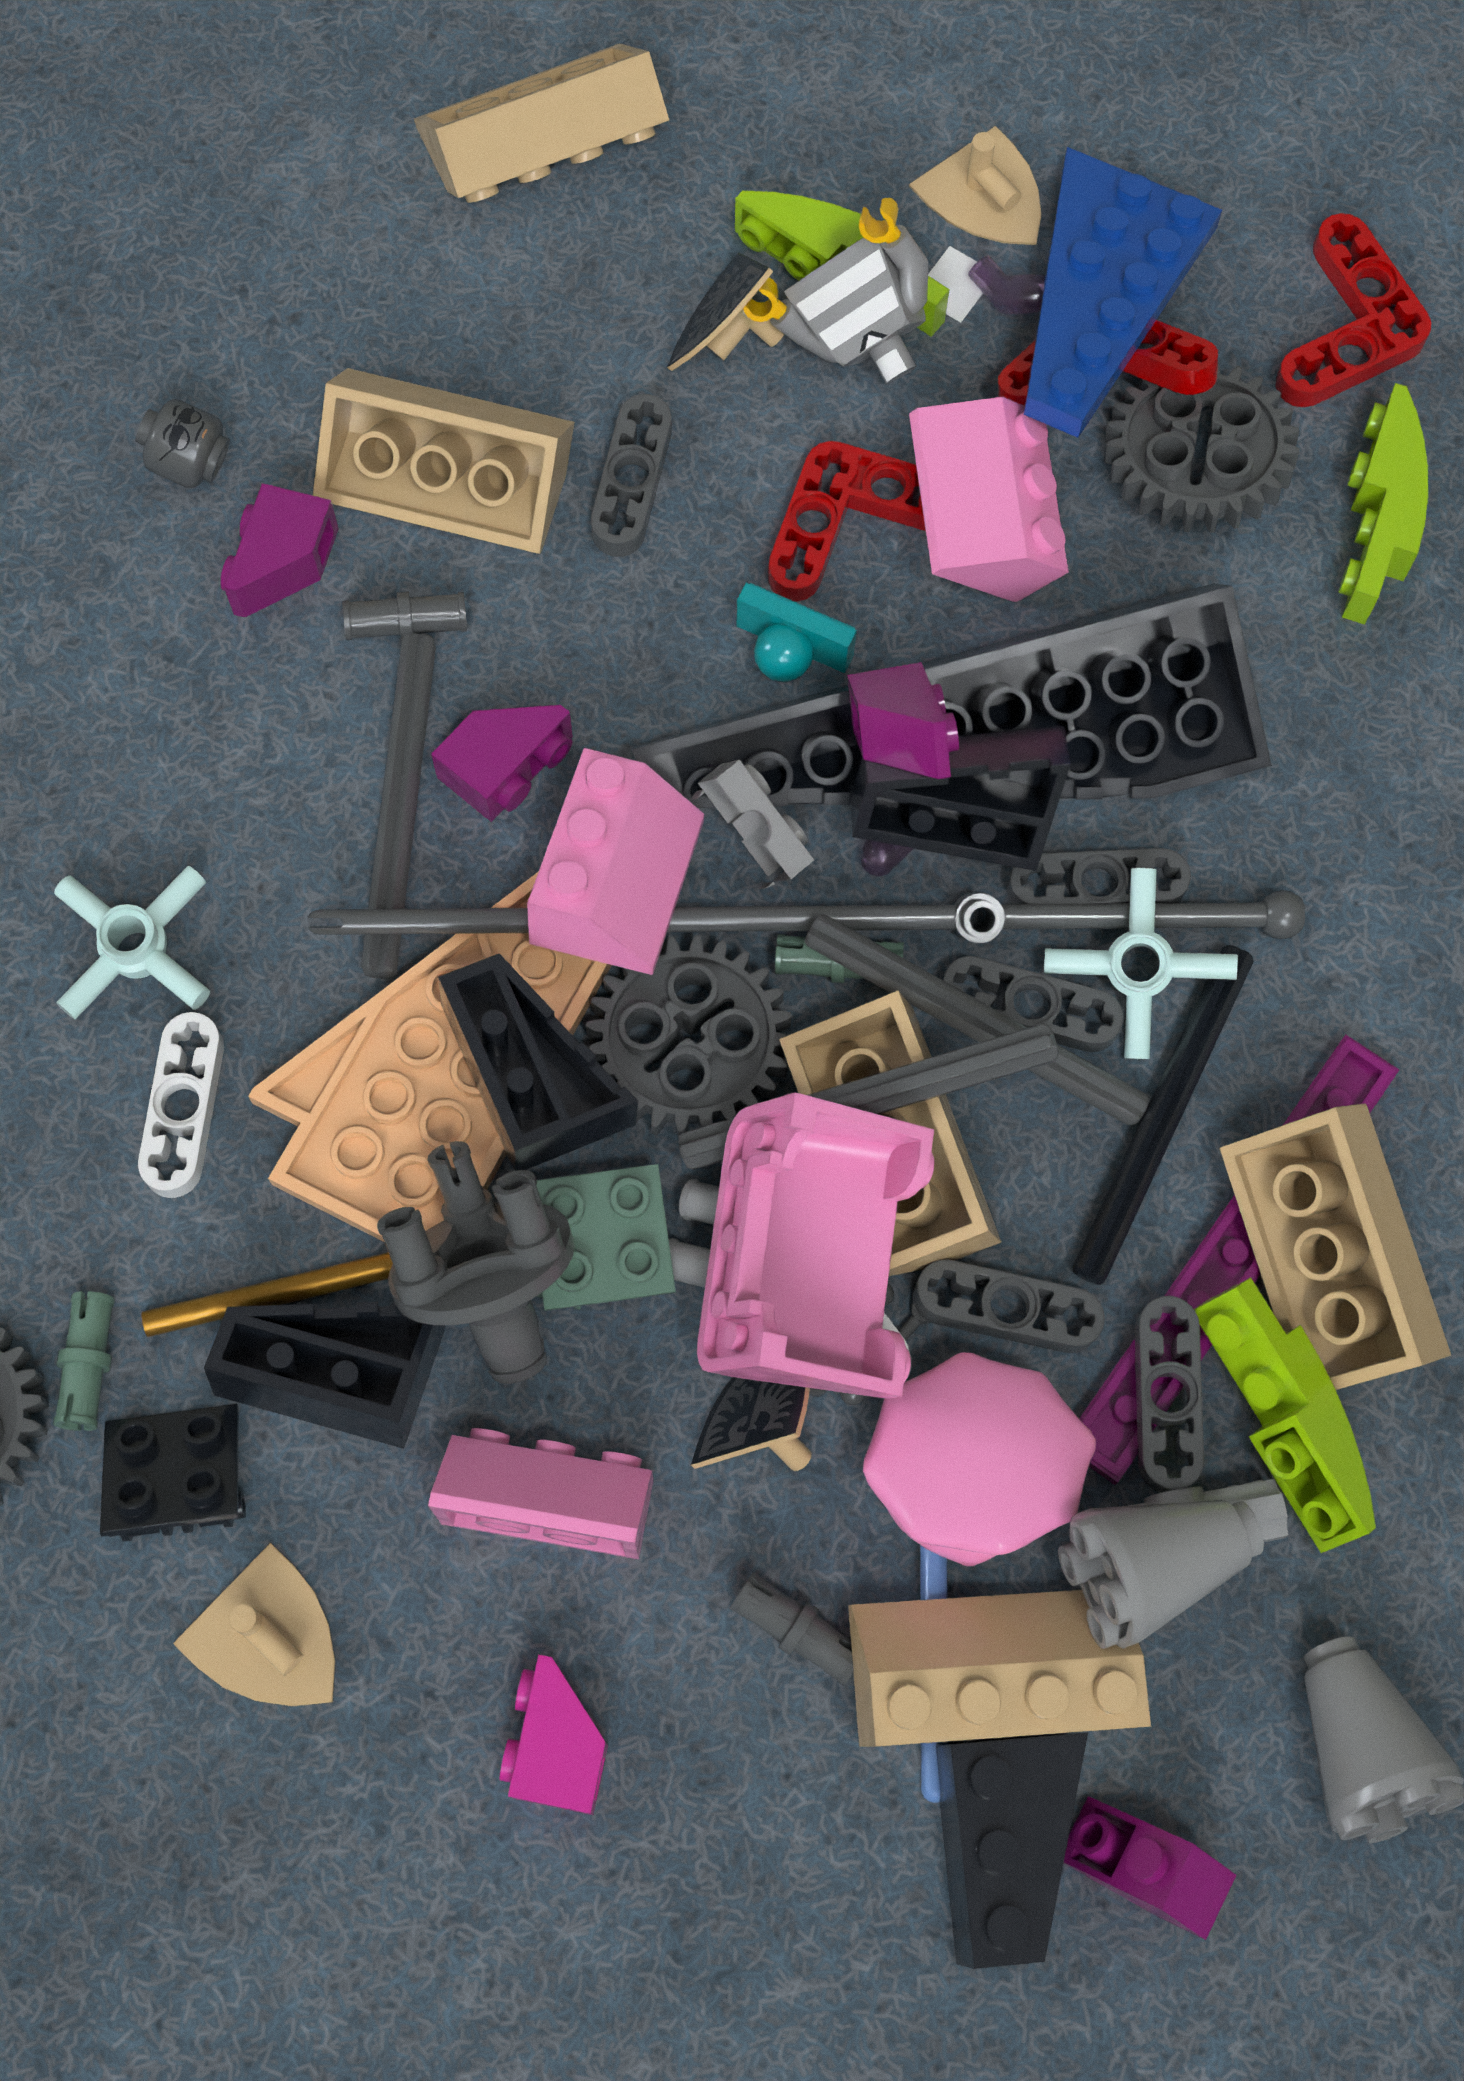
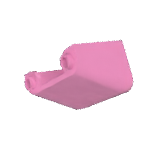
[697,1092,935,1398]

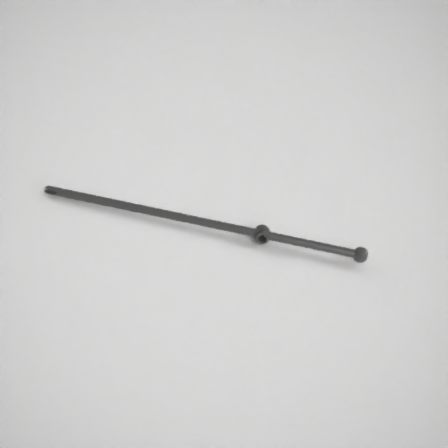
[308,890,1305,943]

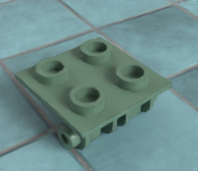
[536,1164,676,1311]

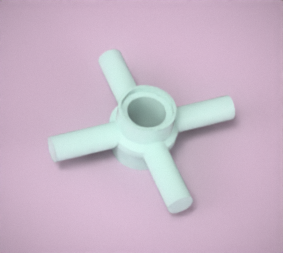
[54,866,210,1020]
[1044,868,1238,1059]

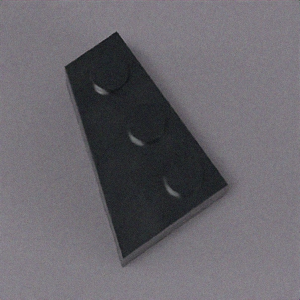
[851,726,1071,871]
[438,953,638,1171]
[204,1302,446,1449]
[936,1732,1088,1969]

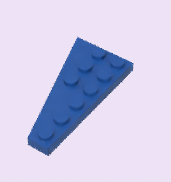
[1024,147,1222,438]

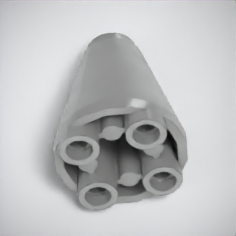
[1058,1500,1264,1649]
[1304,1636,1464,1843]

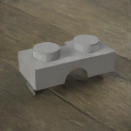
[691,760,814,889]

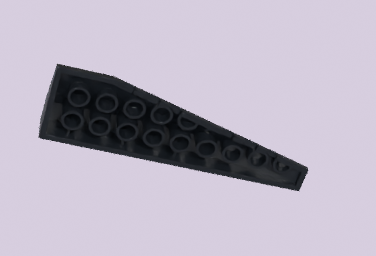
[632,583,1272,808]

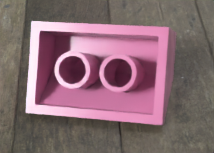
[909,397,1069,602]
[527,748,704,975]
[428,1428,653,1559]

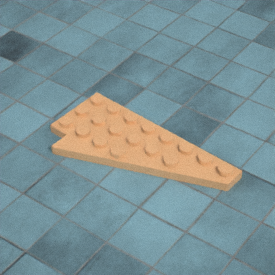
[248,871,612,1242]

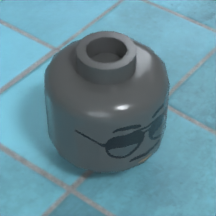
[135,399,230,488]

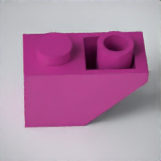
[499,1654,608,1816]

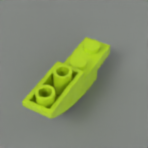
[735,191,950,337]
[1338,383,1428,625]
[1194,1277,1376,1553]

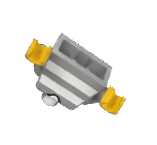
[743,198,928,384]

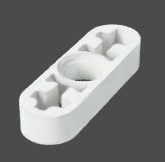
[138,1012,224,1198]

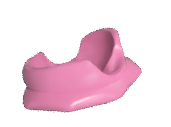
[863,1352,1096,1567]

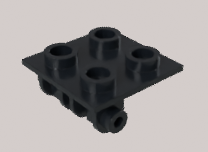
[100,1404,246,1542]

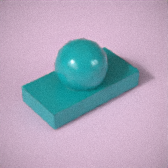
[736,582,857,683]

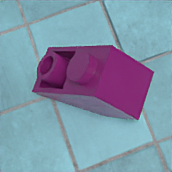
[221,483,339,617]
[847,662,959,779]
[431,705,573,822]
[1064,1796,1236,1940]

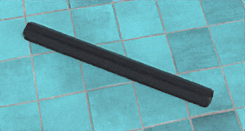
[1072,945,1254,1285]

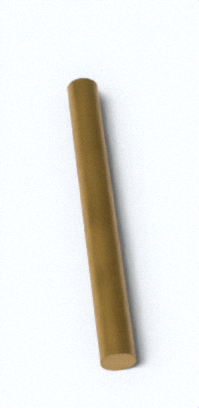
[141,1252,393,1337]

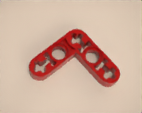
[1275,213,1431,407]
[998,320,1218,406]
[768,441,926,602]

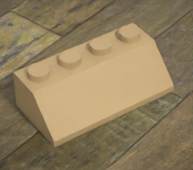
[414,44,669,203]
[313,368,575,554]
[779,990,1001,1277]
[1220,1104,1451,1390]
[848,1590,1151,1747]

